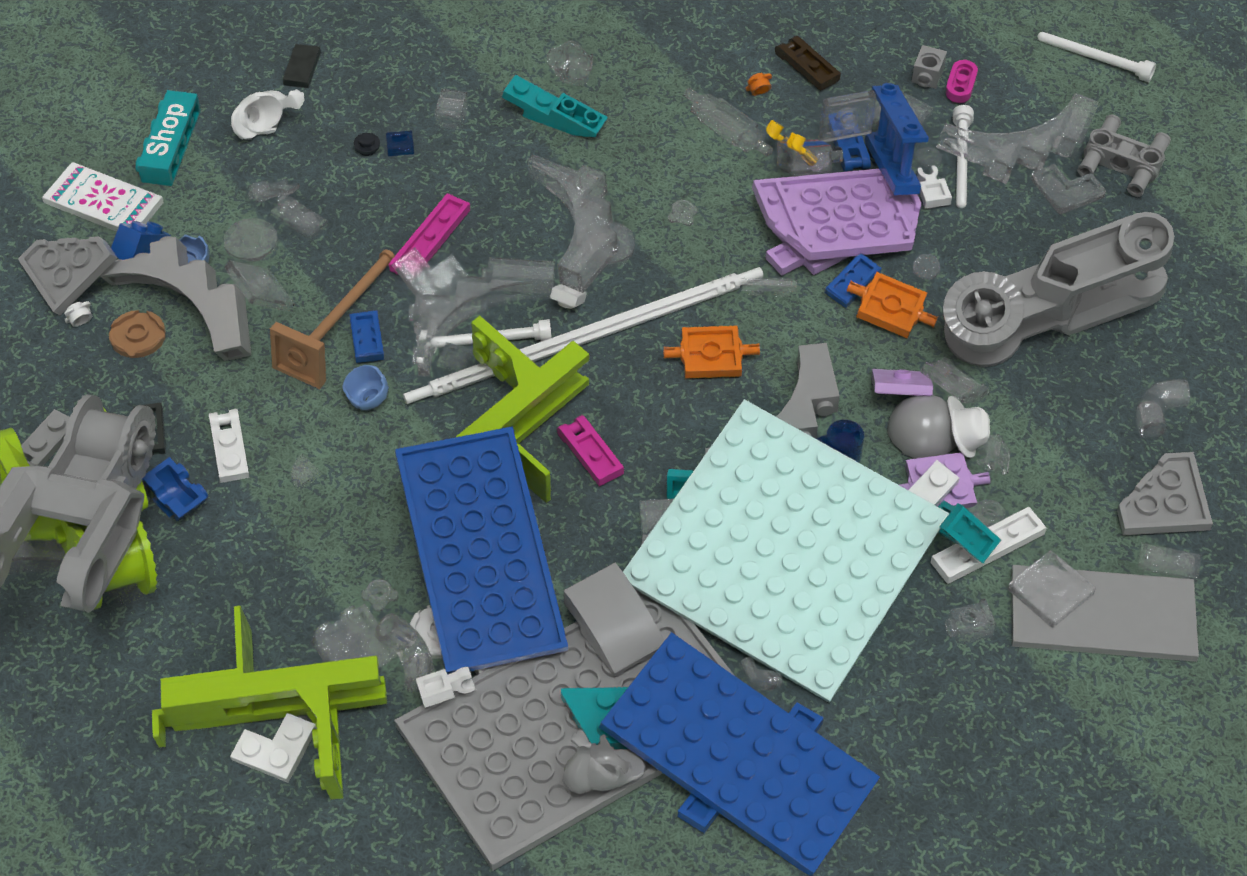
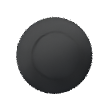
[354,133,380,156]

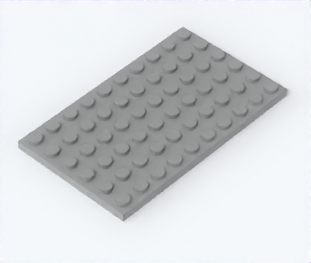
[394,589,735,871]

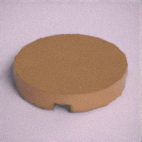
[109,310,166,358]

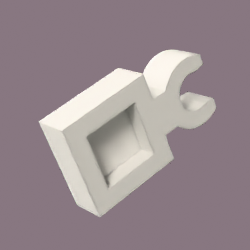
[917,165,952,209]

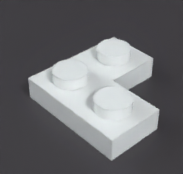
[230,713,317,783]

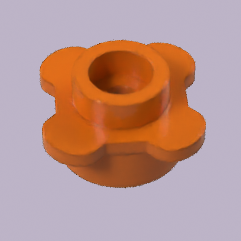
[745,73,772,96]

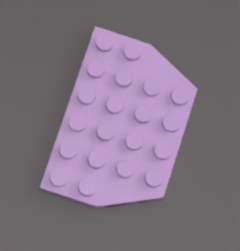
[752,169,921,261]

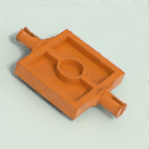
[847,272,938,338]
[663,326,760,378]

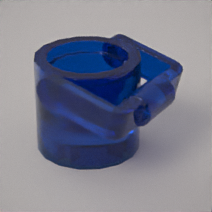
[815,420,864,463]

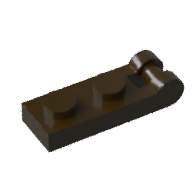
[775,36,841,91]

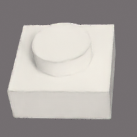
[550,283,587,309]

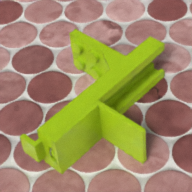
[456,315,589,503]
[152,606,387,800]

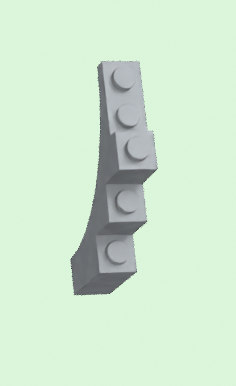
[100,236,251,361]
[705,343,840,454]

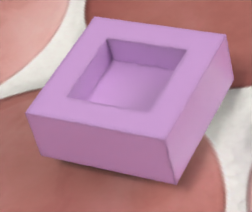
[766,241,804,276]

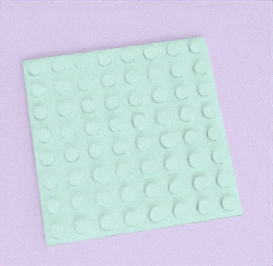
[623,399,949,703]

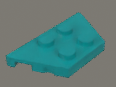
[561,687,628,749]

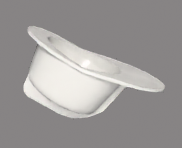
[947,396,990,458]

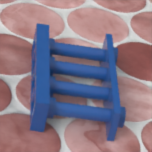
[865,83,929,195]

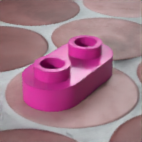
[945,60,978,103]

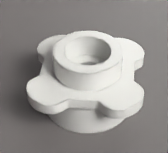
[64,301,92,327]

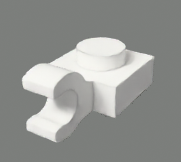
[416,667,475,708]

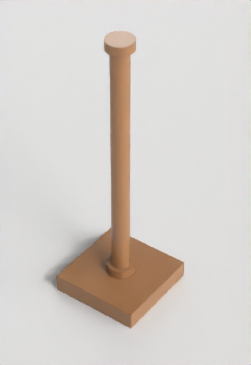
[270,249,395,389]

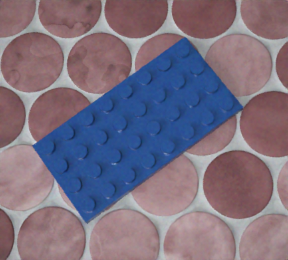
[395,426,568,675]
[599,632,880,876]

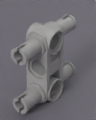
[1077,114,1171,197]

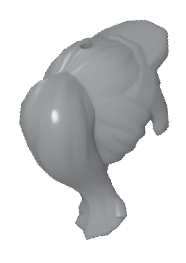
[563,730,645,794]

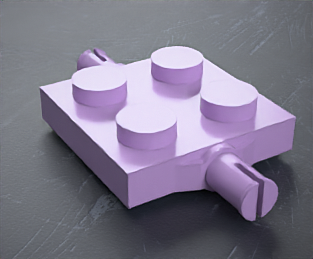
[899,452,990,508]

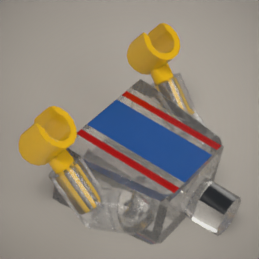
[766,120,843,177]

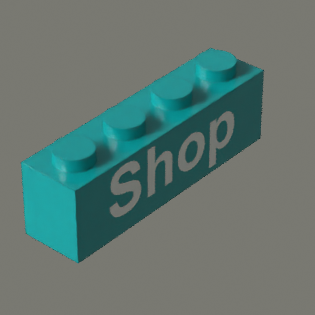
[135,90,201,186]

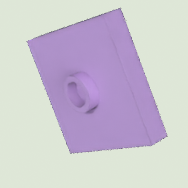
[872,369,933,396]

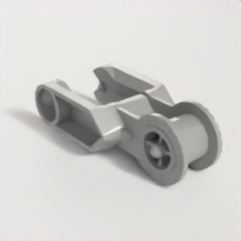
[943,212,1175,367]
[0,394,156,613]

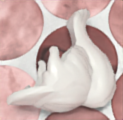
[231,89,304,139]

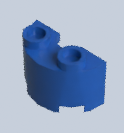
[142,457,208,521]

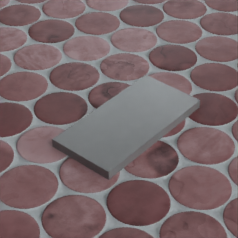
[1011,565,1199,662]

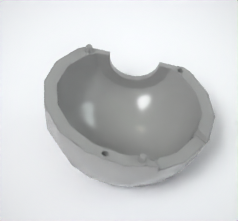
[887,395,957,459]

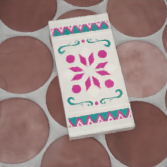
[42,162,164,232]

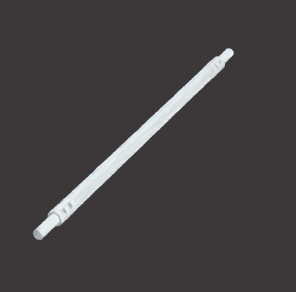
[403,267,763,404]

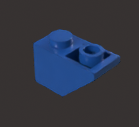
[111,221,171,260]

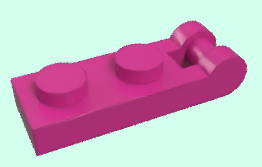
[557,415,624,486]

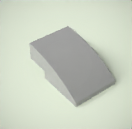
[564,562,664,677]

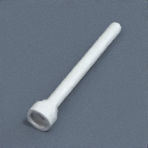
[1037,32,1156,83]
[953,105,974,209]
[417,319,552,349]

